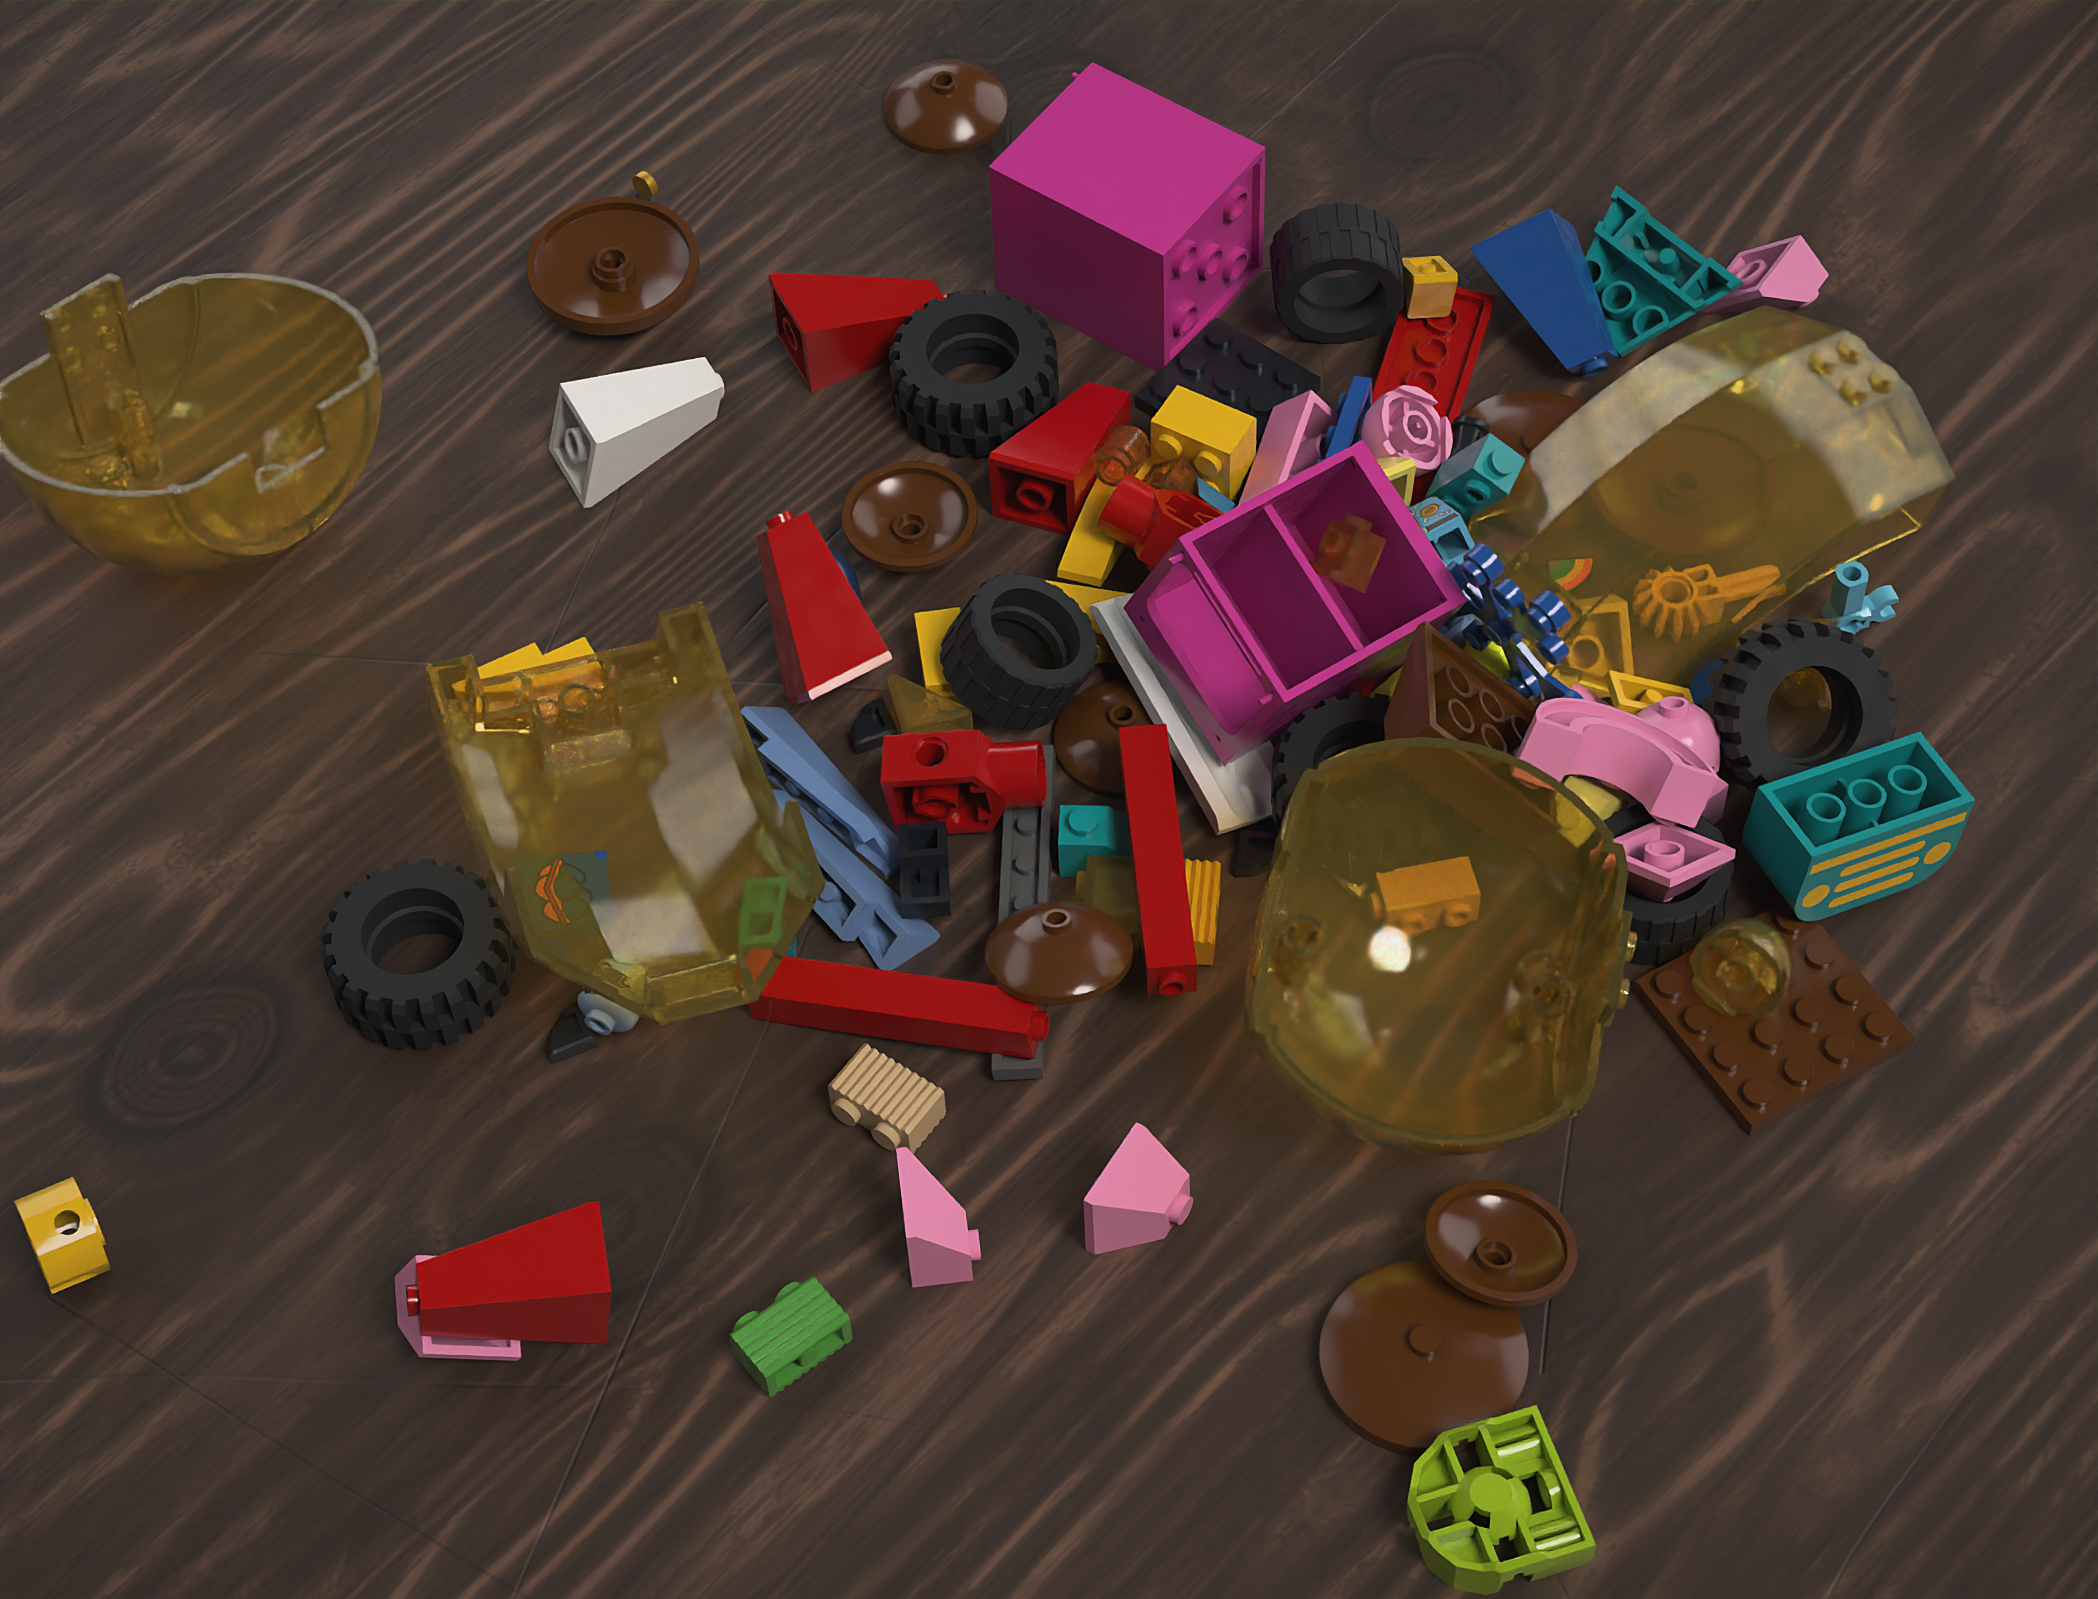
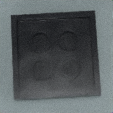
[1135,317,1321,453]

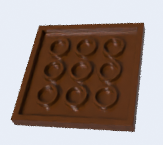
[1633,901,1915,1136]

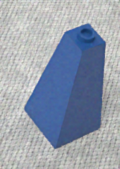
[1471,208,1619,378]

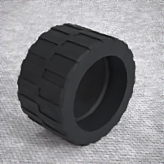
[1269,202,1406,344]
[940,573,1098,730]
[1579,803,1734,966]

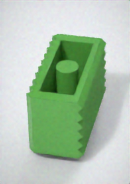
[729,1276,853,1397]

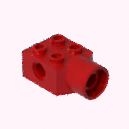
[1096,473,1224,572]
[880,729,1047,837]

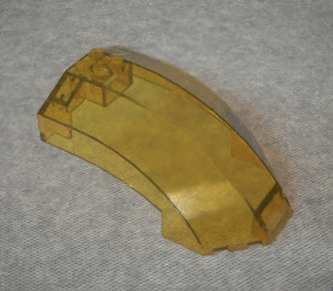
[1468,305,1956,692]
[426,602,825,1026]

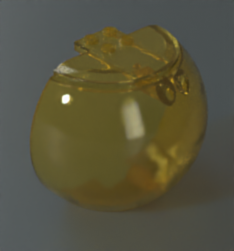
[0,272,382,577]
[1244,737,1637,1156]

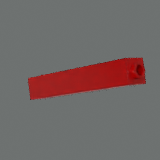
[1119,724,1197,996]
[743,953,1050,1059]

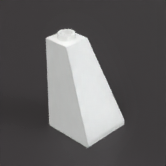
[548,357,724,508]

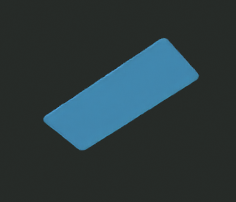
[1197,477,1238,513]

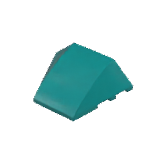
[1585,185,1743,357]

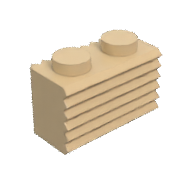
[828,1043,946,1154]

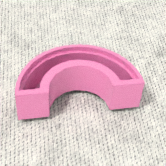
[1513,698,1719,828]

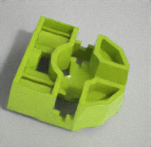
[1406,1405,1596,1595]

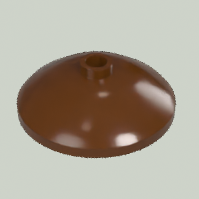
[884,59,1008,155]
[842,461,978,572]
[1054,679,1181,798]
[985,900,1134,1005]
[1423,1180,1578,1307]

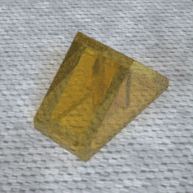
[887,673,973,735]

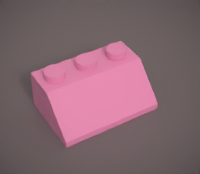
[1238,390,1339,506]

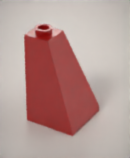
[768,272,948,392]
[988,382,1131,537]
[756,509,893,706]
[406,1201,612,1344]

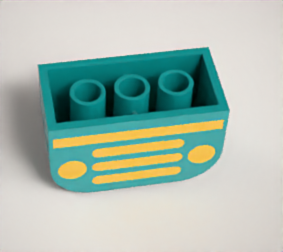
[1742,732,1975,921]

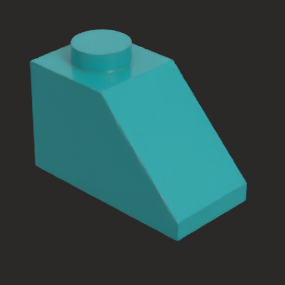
[1058,805,1134,879]

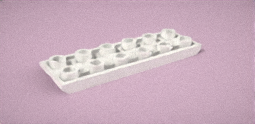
[1089,593,1274,835]

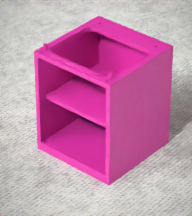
[989,62,1266,373]
[1123,440,1468,766]

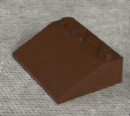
[1384,621,1562,852]

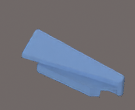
[739,706,900,879]
[756,788,940,971]

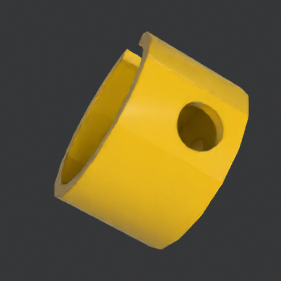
[14,1177,111,1294]

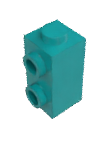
[1425,433,1526,521]

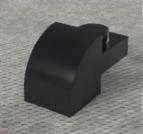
[898,821,951,919]

